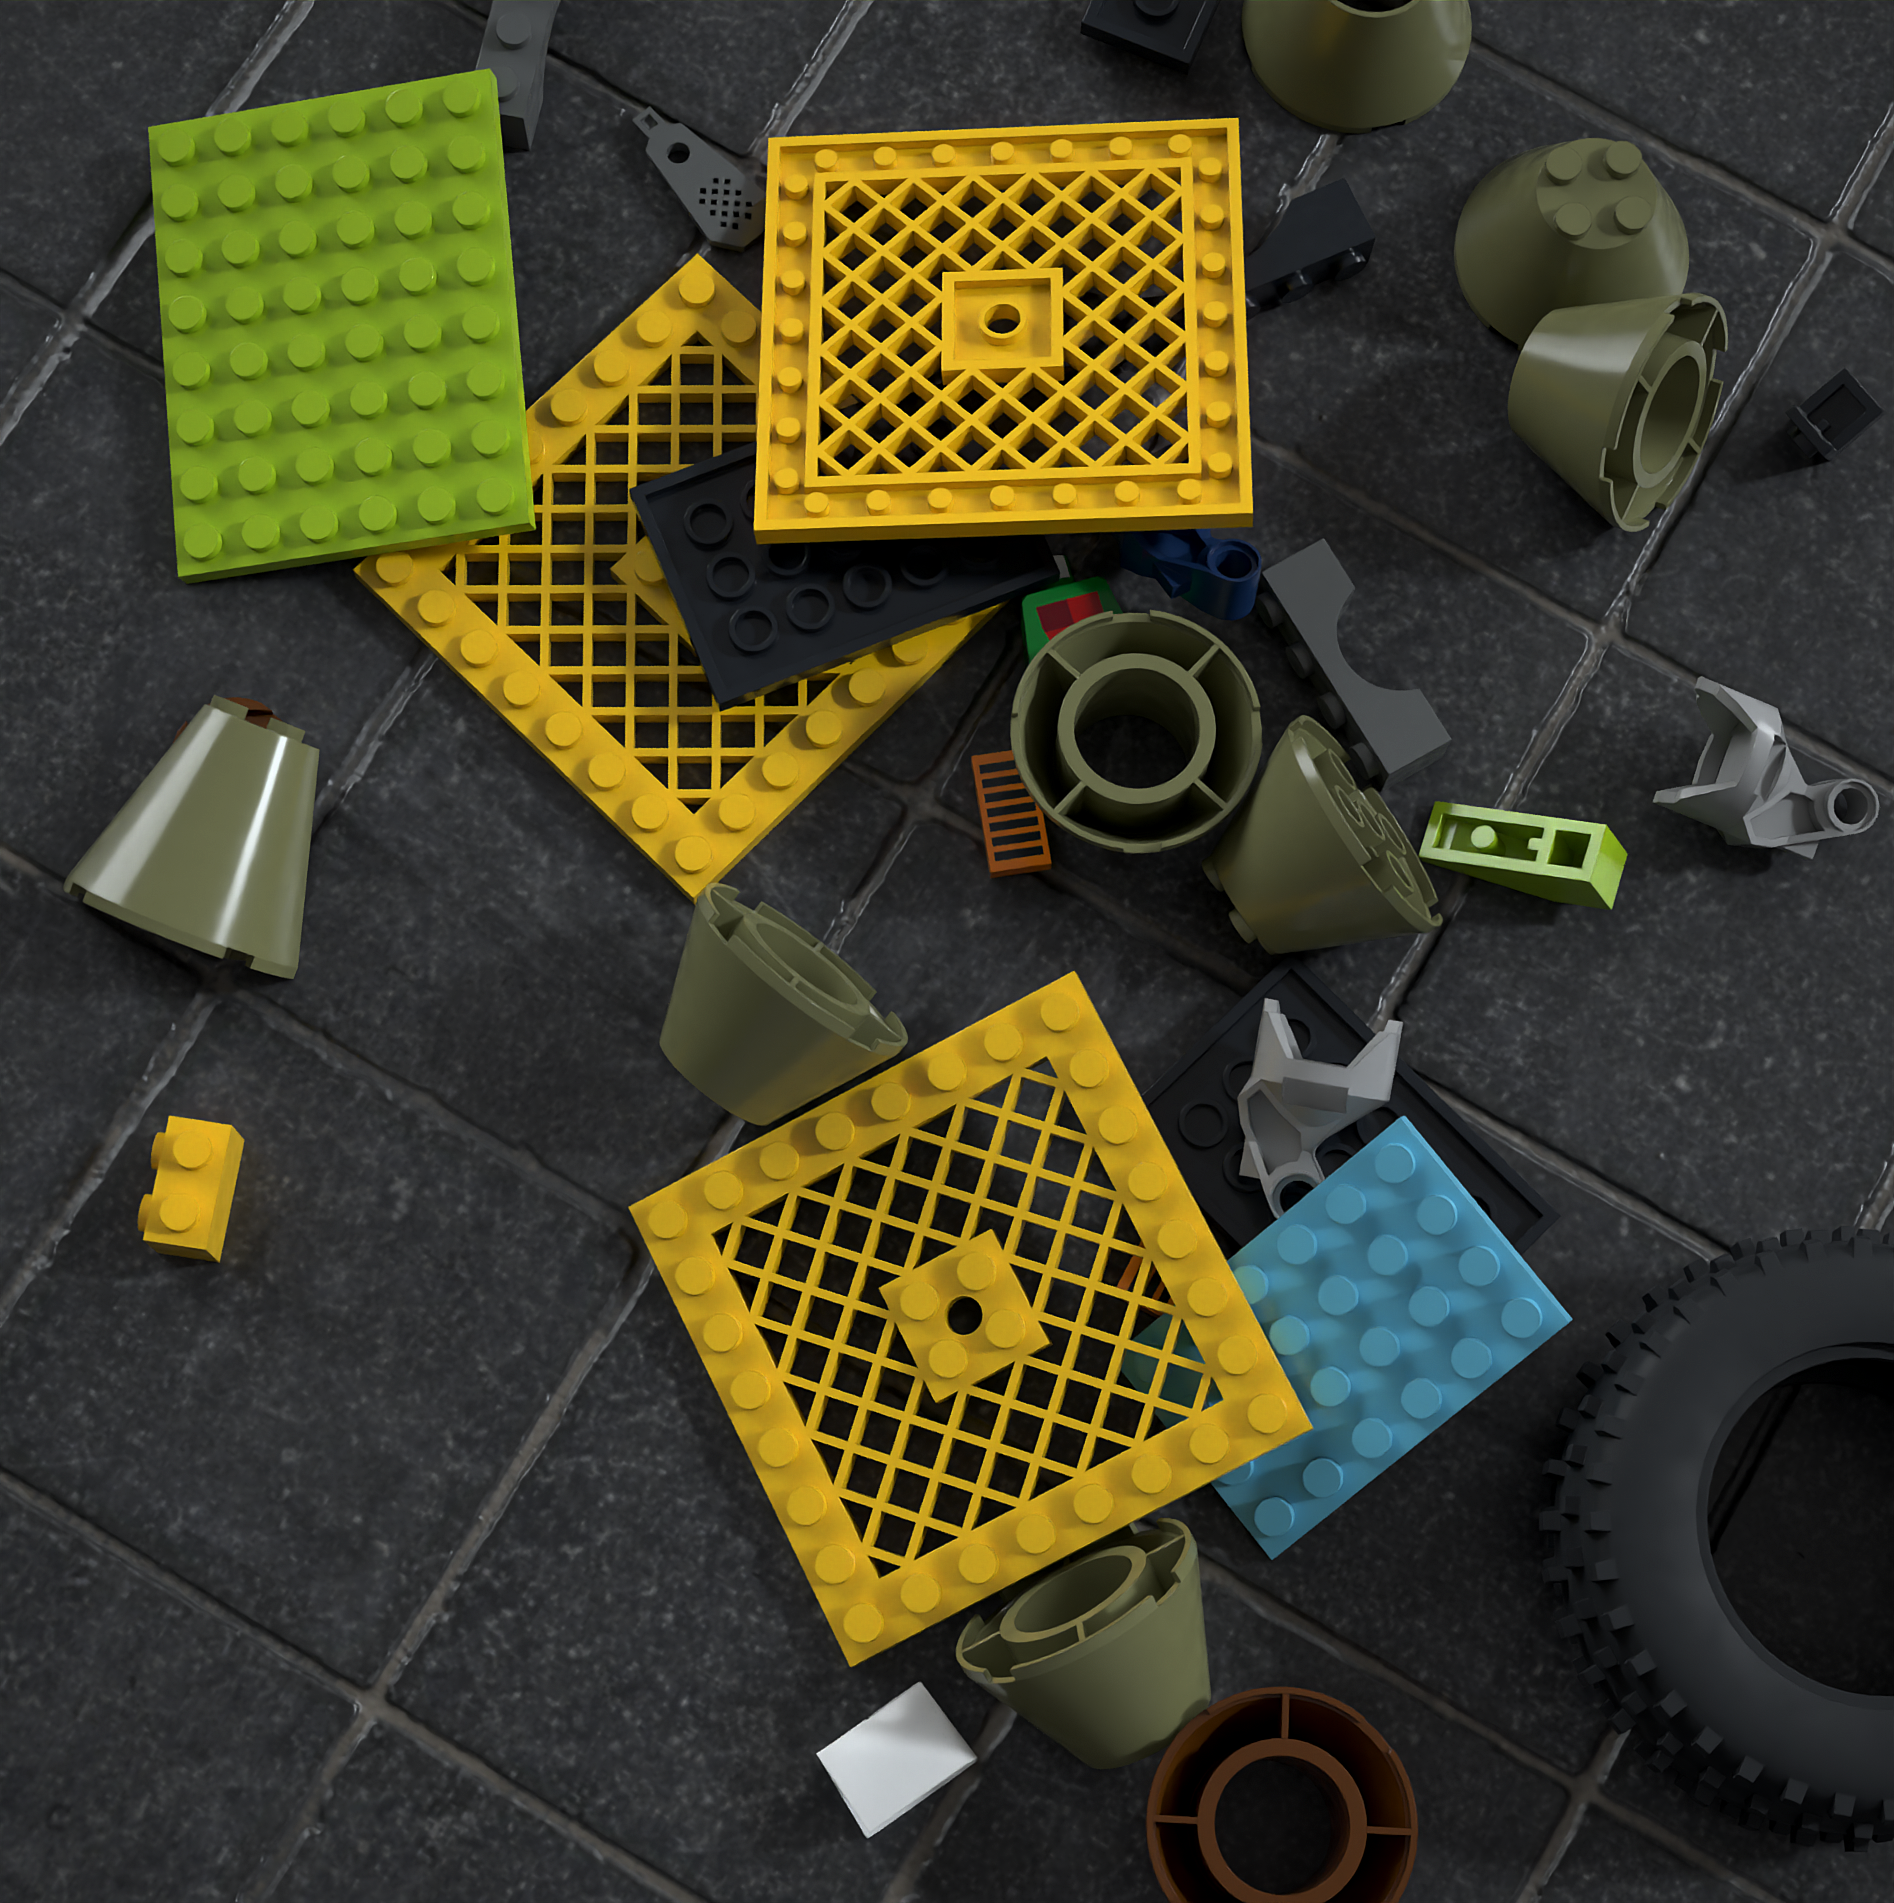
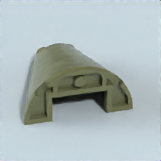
[63,695,320,979]

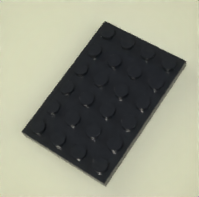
[629,371,1060,712]
[1141,952,1561,1256]

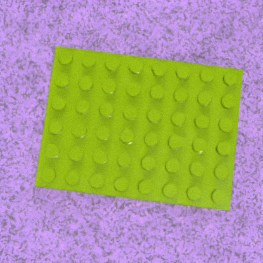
[148,68,536,584]

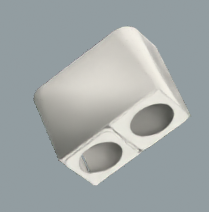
[817,1682,978,1838]

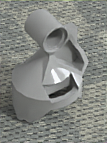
[1653,676,1880,860]
[1237,998,1403,1219]

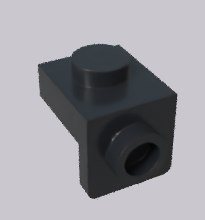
[1785,367,1886,461]

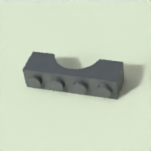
[475,0,561,151]
[1255,538,1452,792]

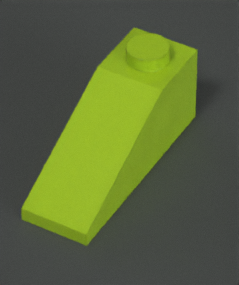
[1418,801,1628,910]

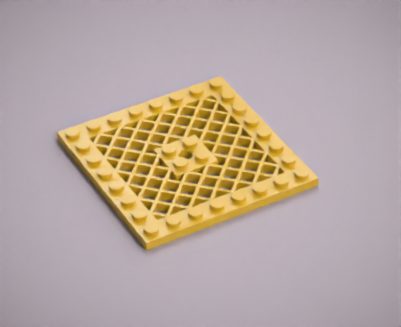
[754,118,1253,544]
[353,253,1010,904]
[628,971,1314,1667]

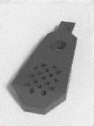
[632,106,766,253]

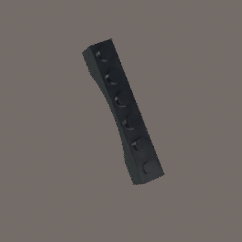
[1058,178,1376,386]

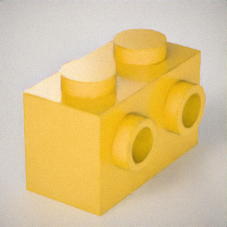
[138,1115,245,1263]

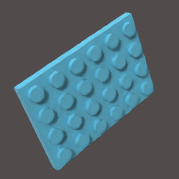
[1111,1116,1573,1560]

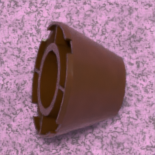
[1146,1687,1418,1903]

